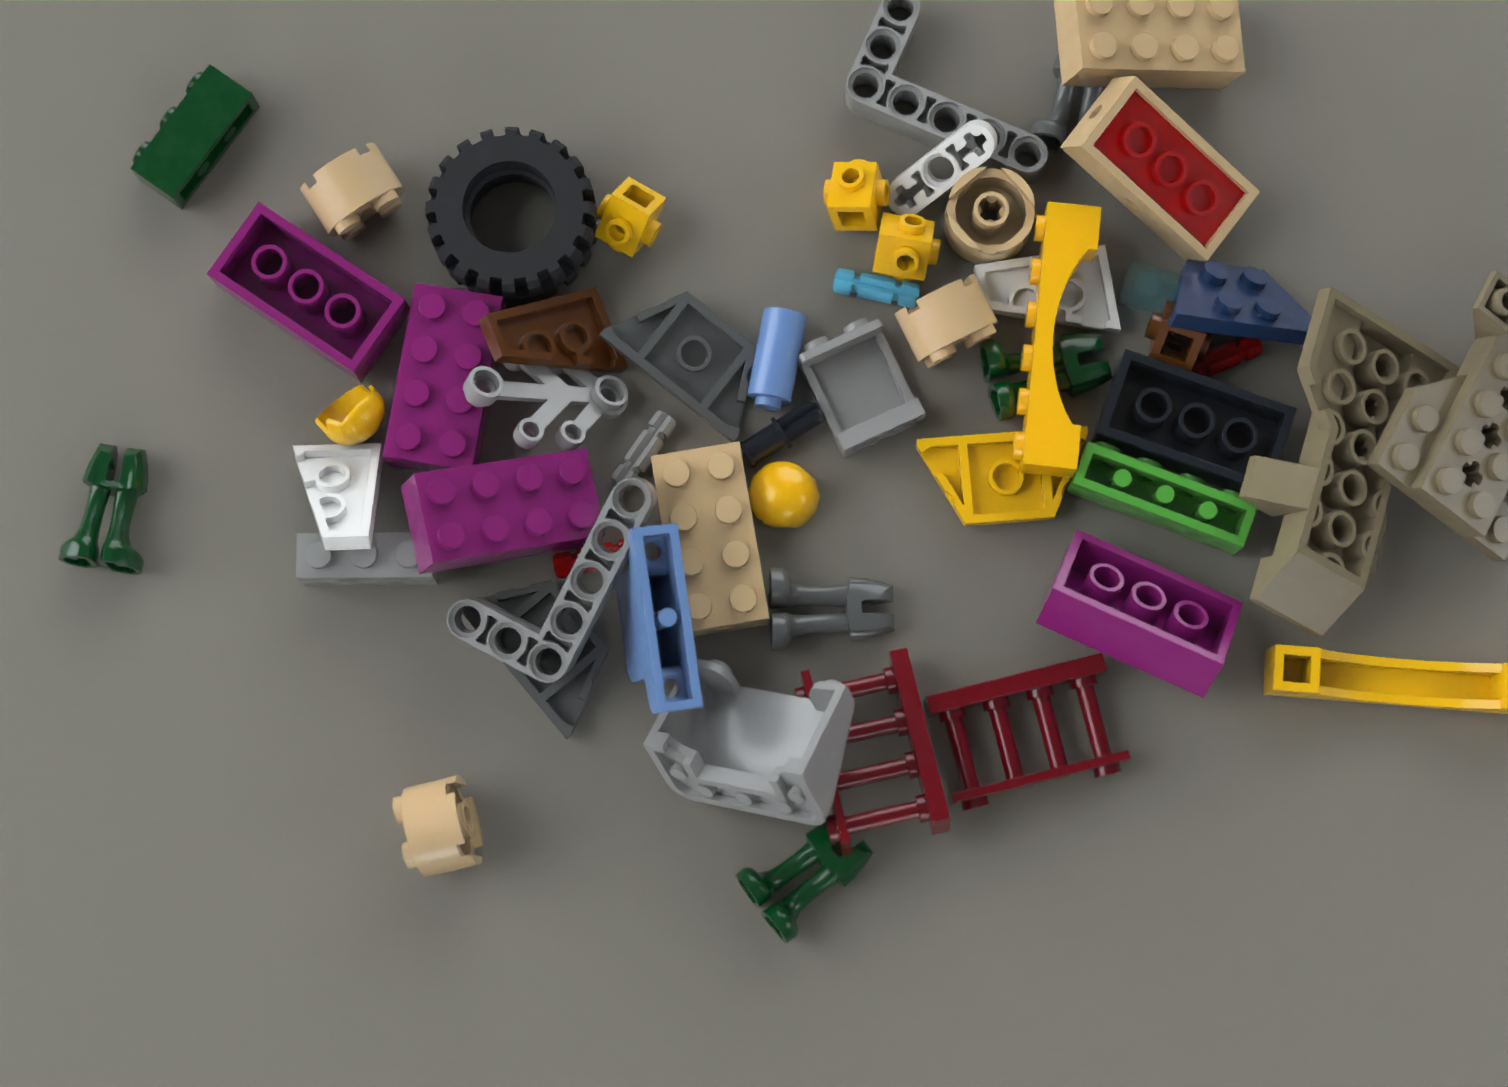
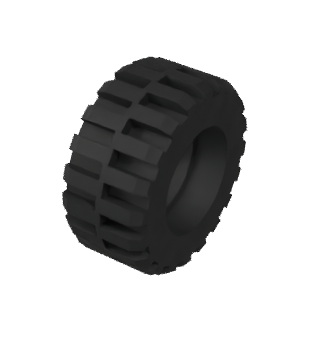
[425,127,598,305]

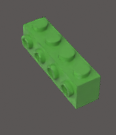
[1066,441,1257,555]

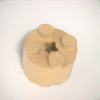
[300,142,404,241]
[943,166,1035,265]
[894,274,998,368]
[392,775,483,877]

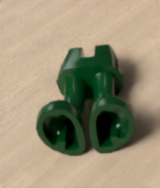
[980,333,1113,421]
[58,443,148,575]
[735,823,874,943]

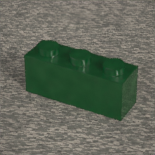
[130,64,260,210]

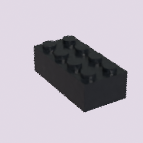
[1090,349,1297,493]

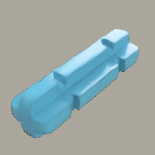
[833,268,920,308]

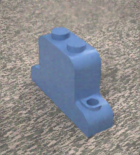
[616,523,703,714]

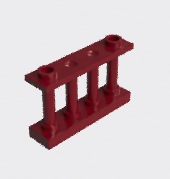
[794,647,951,855]
[923,653,1131,811]

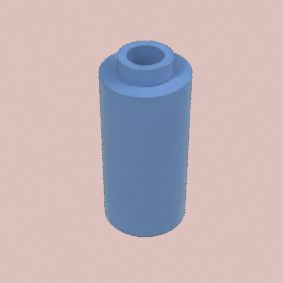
[747,307,807,411]

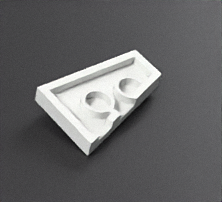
[293,443,383,550]

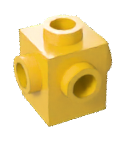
[823,159,890,231]
[595,177,667,257]
[872,212,941,281]

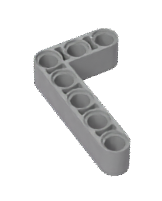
[845,0,1048,184]
[446,478,657,683]

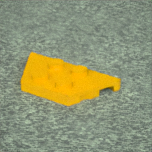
[916,426,1088,527]

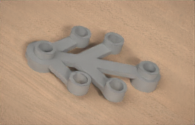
[463,363,628,451]

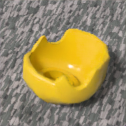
[315,384,385,445]
[748,461,820,528]

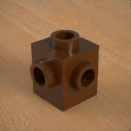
[1144,300,1213,371]

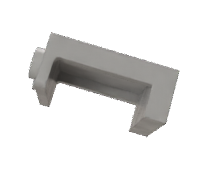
[798,318,926,458]

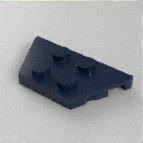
[1168,259,1312,345]

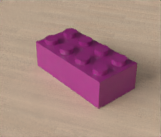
[207,202,410,383]
[382,282,508,472]
[401,448,606,574]
[1036,529,1243,698]

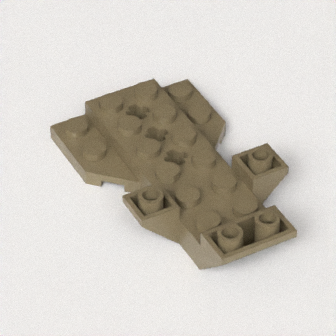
[1366,270,1508,561]
[1238,286,1459,637]

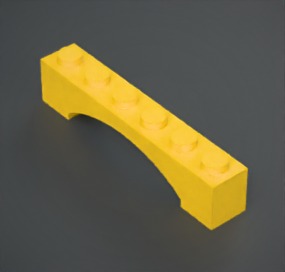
[1012,201,1102,478]
[1263,644,1508,714]

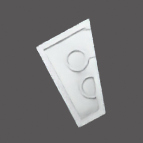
[973,245,1121,334]

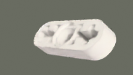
[888,120,998,215]

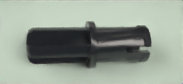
[740,399,825,468]

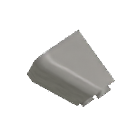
[643,659,855,826]

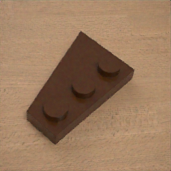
[478,287,629,374]

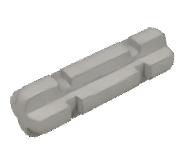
[611,411,676,492]

